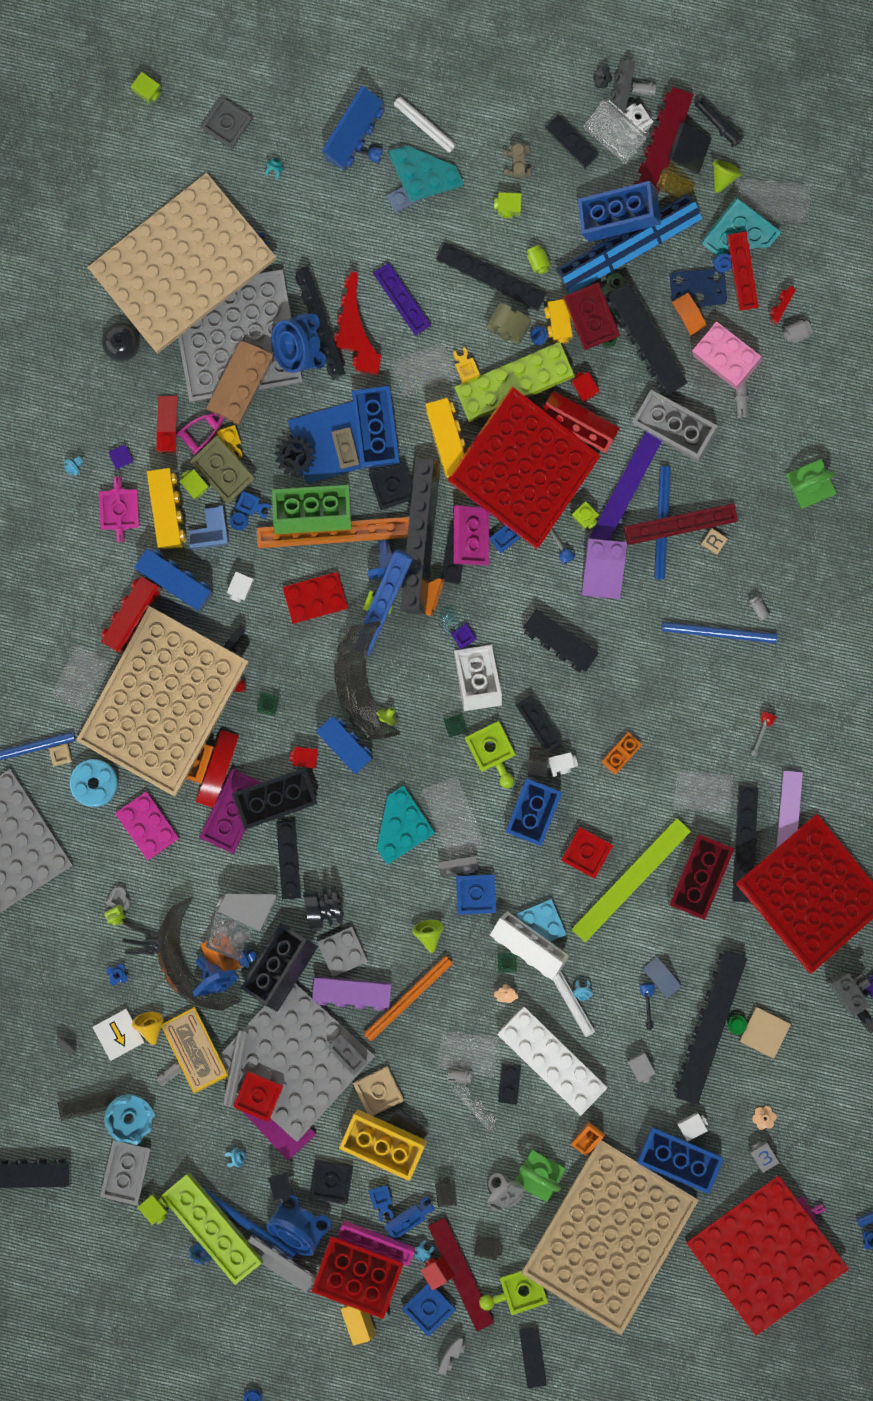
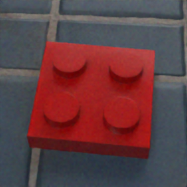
[561,827,613,879]
[233,1071,284,1122]

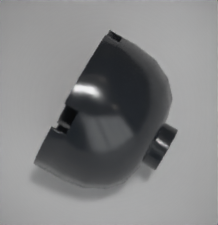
[102,323,140,362]

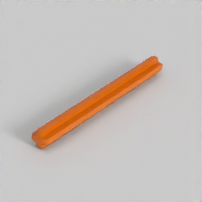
[364,956,453,1041]

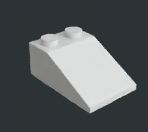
[454,645,502,711]

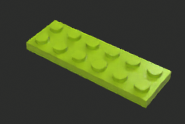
[454,342,575,422]
[160,1172,264,1285]

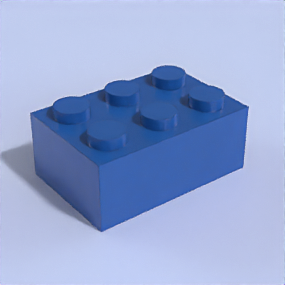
[316,716,373,775]
[505,778,562,846]

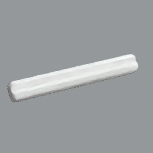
[394,97,456,152]
[553,971,595,1037]

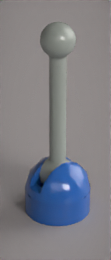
[550,529,576,565]

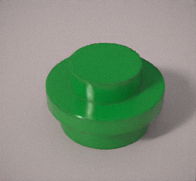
[728,1015,747,1035]

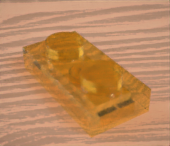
[656,169,695,198]

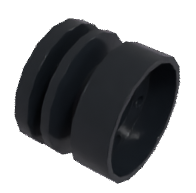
[303,886,344,931]

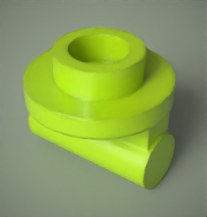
[104,905,126,927]

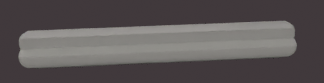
[223,1030,249,1107]

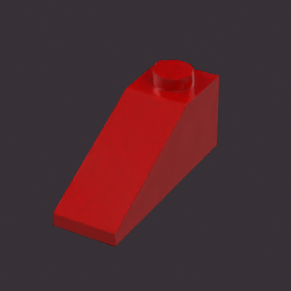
[156,396,178,453]

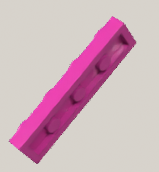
[337,1220,415,1267]

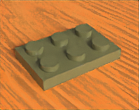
[190,435,256,504]

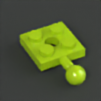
[465,721,516,789]
[479,1270,548,1315]

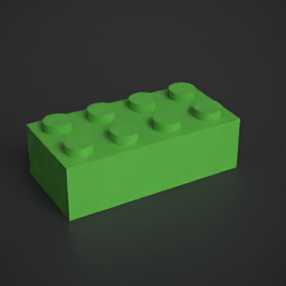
[272,485,352,534]

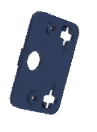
[670,269,727,308]

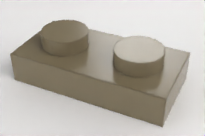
[332,427,359,469]

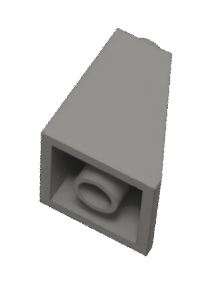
[217,893,278,931]

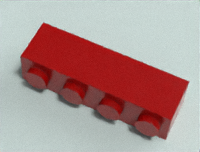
[543,391,620,453]

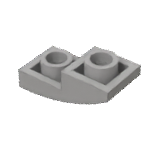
[438,1335,466,1375]

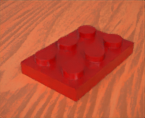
[282,572,348,624]

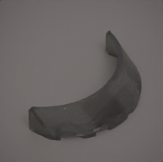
[334,621,400,740]
[157,897,242,1010]

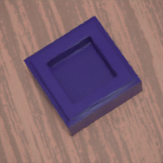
[108,444,134,470]
[450,623,477,650]

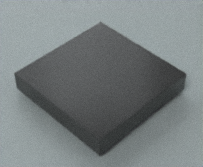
[200,96,253,150]

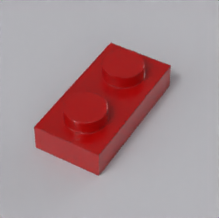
[769,286,796,326]

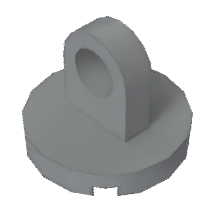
[488,1173,525,1212]

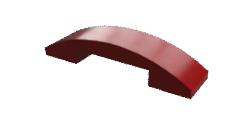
[195,730,239,808]

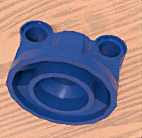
[271,314,326,373]
[267,1195,331,1256]

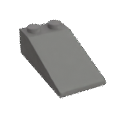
[632,390,719,463]

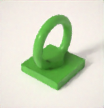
[786,459,837,509]
[515,1149,566,1202]

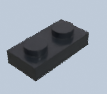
[498,1063,521,1104]

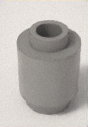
[783,320,813,345]

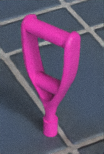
[177,413,224,455]

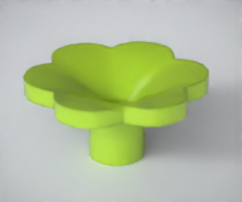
[376,707,399,726]

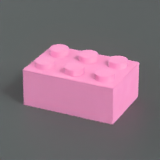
[692,322,762,391]

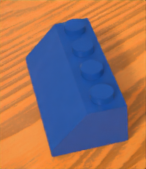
[322,86,385,171]

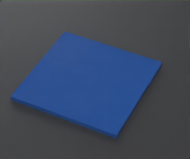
[288,401,362,485]

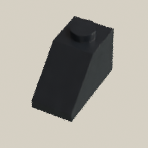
[268,1172,294,1203]

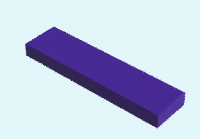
[373,262,431,337]

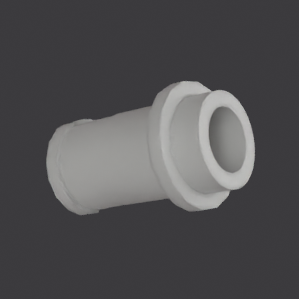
[632,82,656,97]
[749,595,770,621]
[448,1070,473,1085]

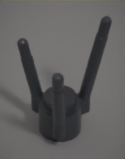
[122,921,162,955]

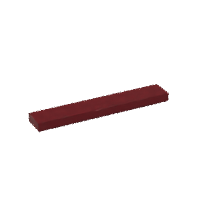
[623,503,738,546]
[428,1217,494,1331]

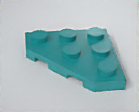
[388,145,464,202]
[701,197,781,255]
[377,785,435,865]

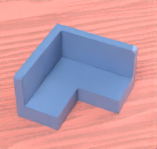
[188,505,229,550]

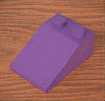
[582,538,627,599]

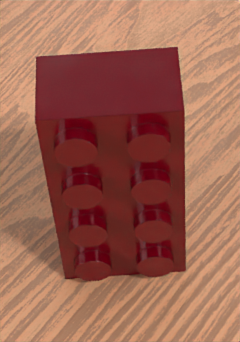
[668,834,735,920]

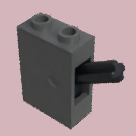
[826,971,873,1033]

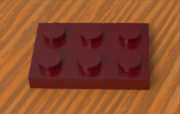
[562,283,620,351]

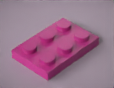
[454,506,489,566]
[115,791,180,860]

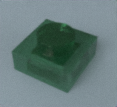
[257,693,280,716]
[444,714,468,738]
[497,953,517,973]

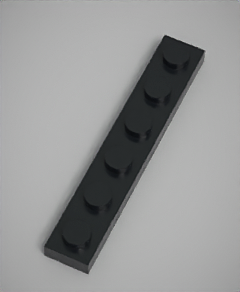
[436,242,547,311]
[295,266,346,381]
[732,786,759,903]

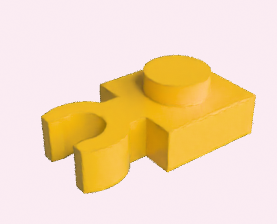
[453,347,480,383]
[217,425,243,458]

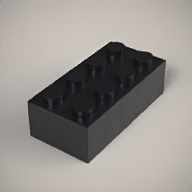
[231,768,318,830]
[240,923,318,1012]

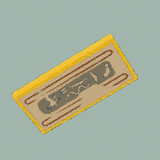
[161,1007,229,1094]

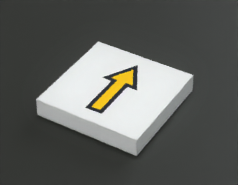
[93,1008,145,1061]

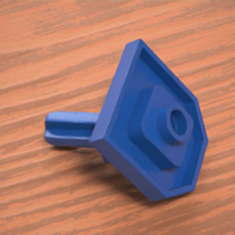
[368,539,392,580]
[193,956,239,997]

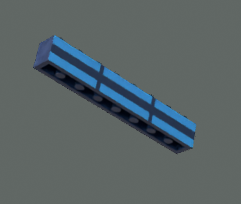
[556,193,703,294]

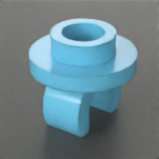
[64,456,84,476]
[573,981,593,1001]
[225,1148,246,1167]
[414,1240,434,1262]

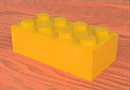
[425,398,466,482]
[147,468,186,551]
[339,1109,428,1181]

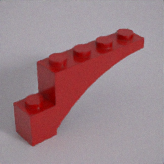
[334,272,382,376]

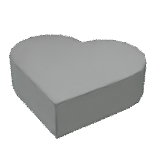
[106,886,130,911]

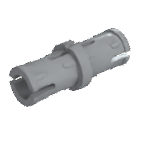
[734,380,749,418]

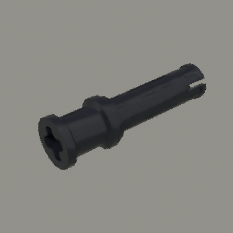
[695,97,745,148]

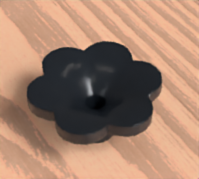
[593,66,612,89]

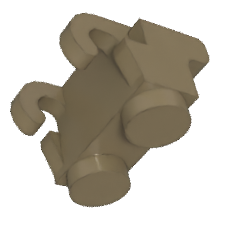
[503,144,532,178]

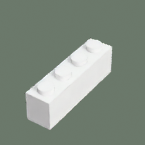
[490,911,570,980]

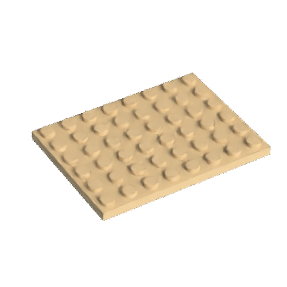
[87,173,277,354]
[76,606,249,797]
[521,1140,699,1335]

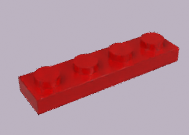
[727,232,759,311]

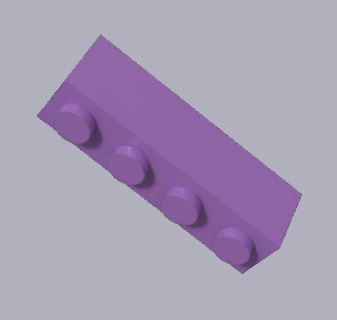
[312,976,391,1011]

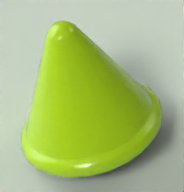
[712,160,742,193]
[412,920,444,953]

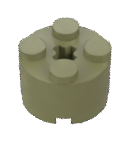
[486,303,531,345]

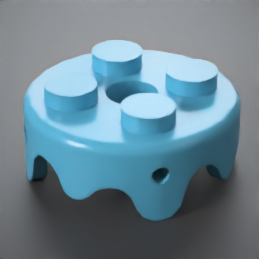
[69,759,118,807]
[104,1094,155,1144]

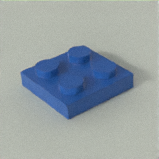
[456,874,496,915]
[402,1283,456,1337]

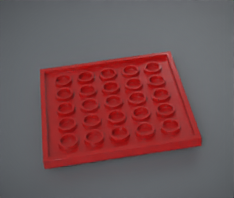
[447,387,601,549]
[736,814,873,974]
[686,1175,849,1336]

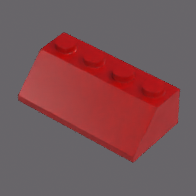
[100,577,162,654]

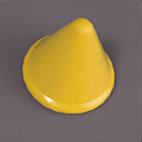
[132,1012,164,1045]

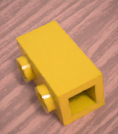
[544,299,573,344]
[341,1305,376,1345]

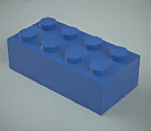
[578,181,661,242]
[352,386,400,469]
[134,548,213,613]
[636,1126,724,1194]

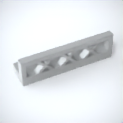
[248,1233,317,1293]

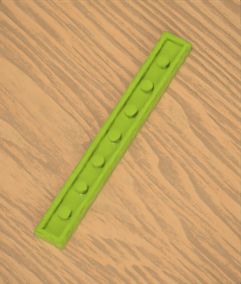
[571,818,691,942]

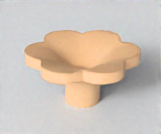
[494,984,518,1003]
[752,1106,777,1130]

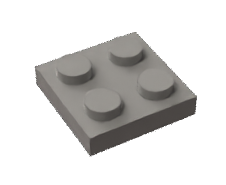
[317,927,368,977]

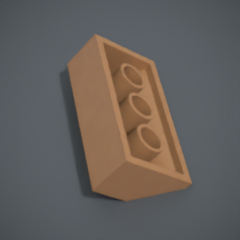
[206,341,274,426]

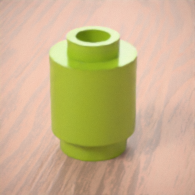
[527,245,551,275]

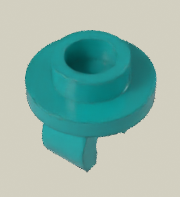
[265,158,285,180]

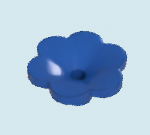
[189,1243,212,1265]

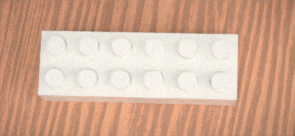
[497,1006,607,1116]

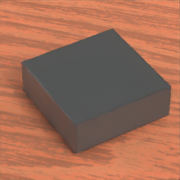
[55,1037,77,1056]

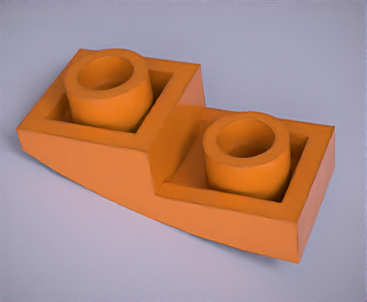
[601,732,642,775]

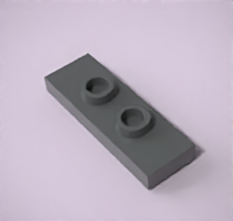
[609,59,635,119]

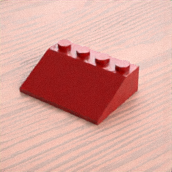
[311,1236,404,1319]

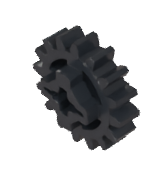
[274,435,317,477]

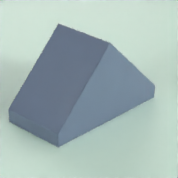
[643,957,682,998]

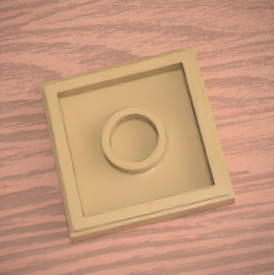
[739,1007,791,1059]
[353,1066,404,1116]

